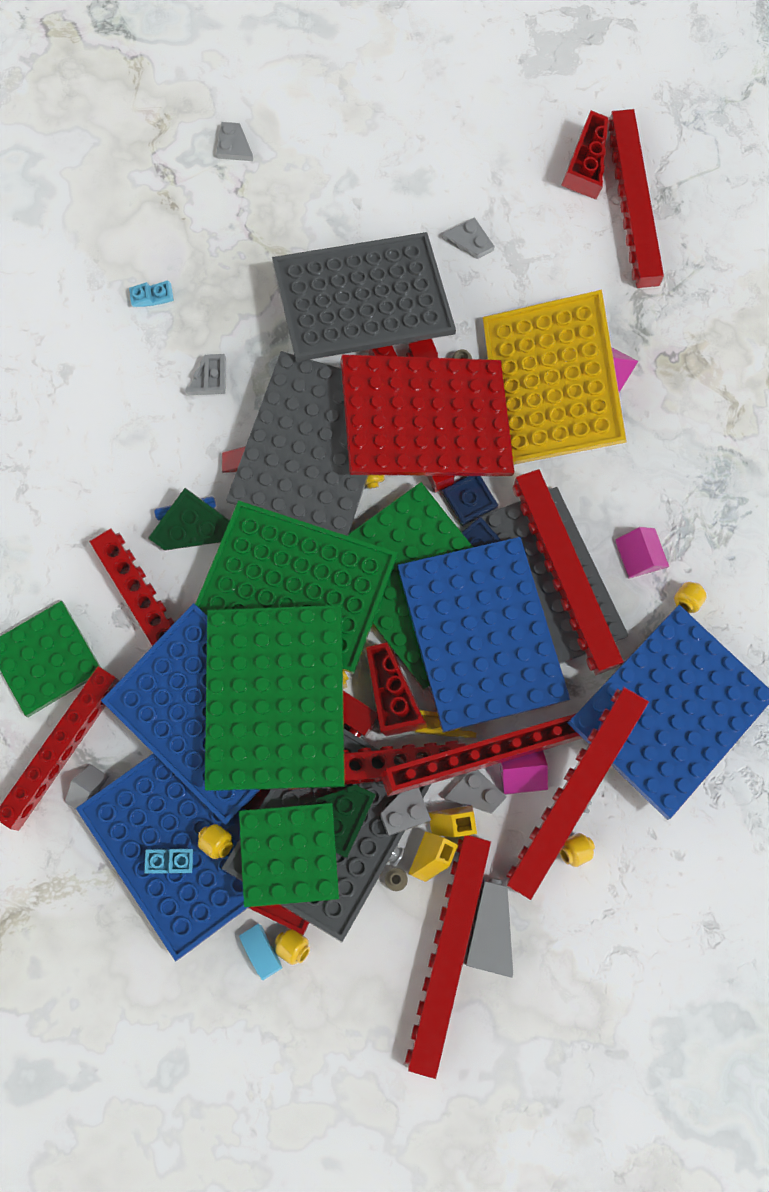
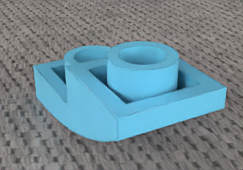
[129,280,174,307]
[144,849,193,874]
[239,924,283,980]

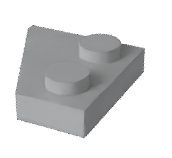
[216,122,253,161]
[442,217,495,259]
[185,354,226,396]
[445,770,507,814]
[380,788,431,836]

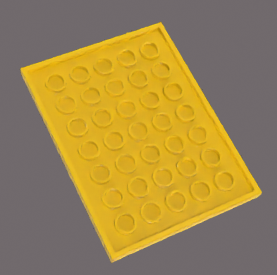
[483,289,627,465]

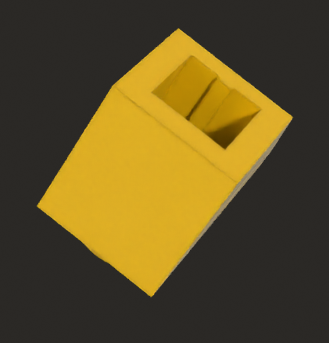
[428,805,477,837]
[408,831,458,882]

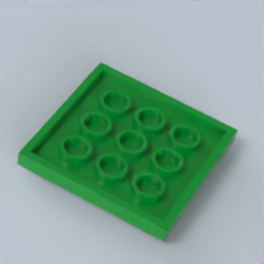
[0,601,101,717]
[239,803,339,907]

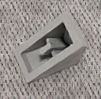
[65,764,109,809]

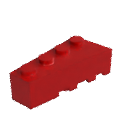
[561,110,608,199]
[366,642,429,737]

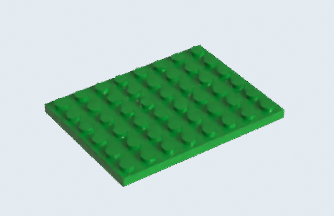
[348,482,473,690]
[195,500,398,674]
[205,605,345,791]

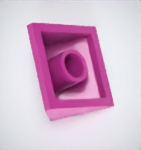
[615,527,669,579]
[499,751,548,795]

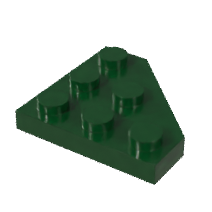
[148,488,230,551]
[299,785,376,859]

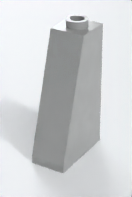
[465,878,513,978]

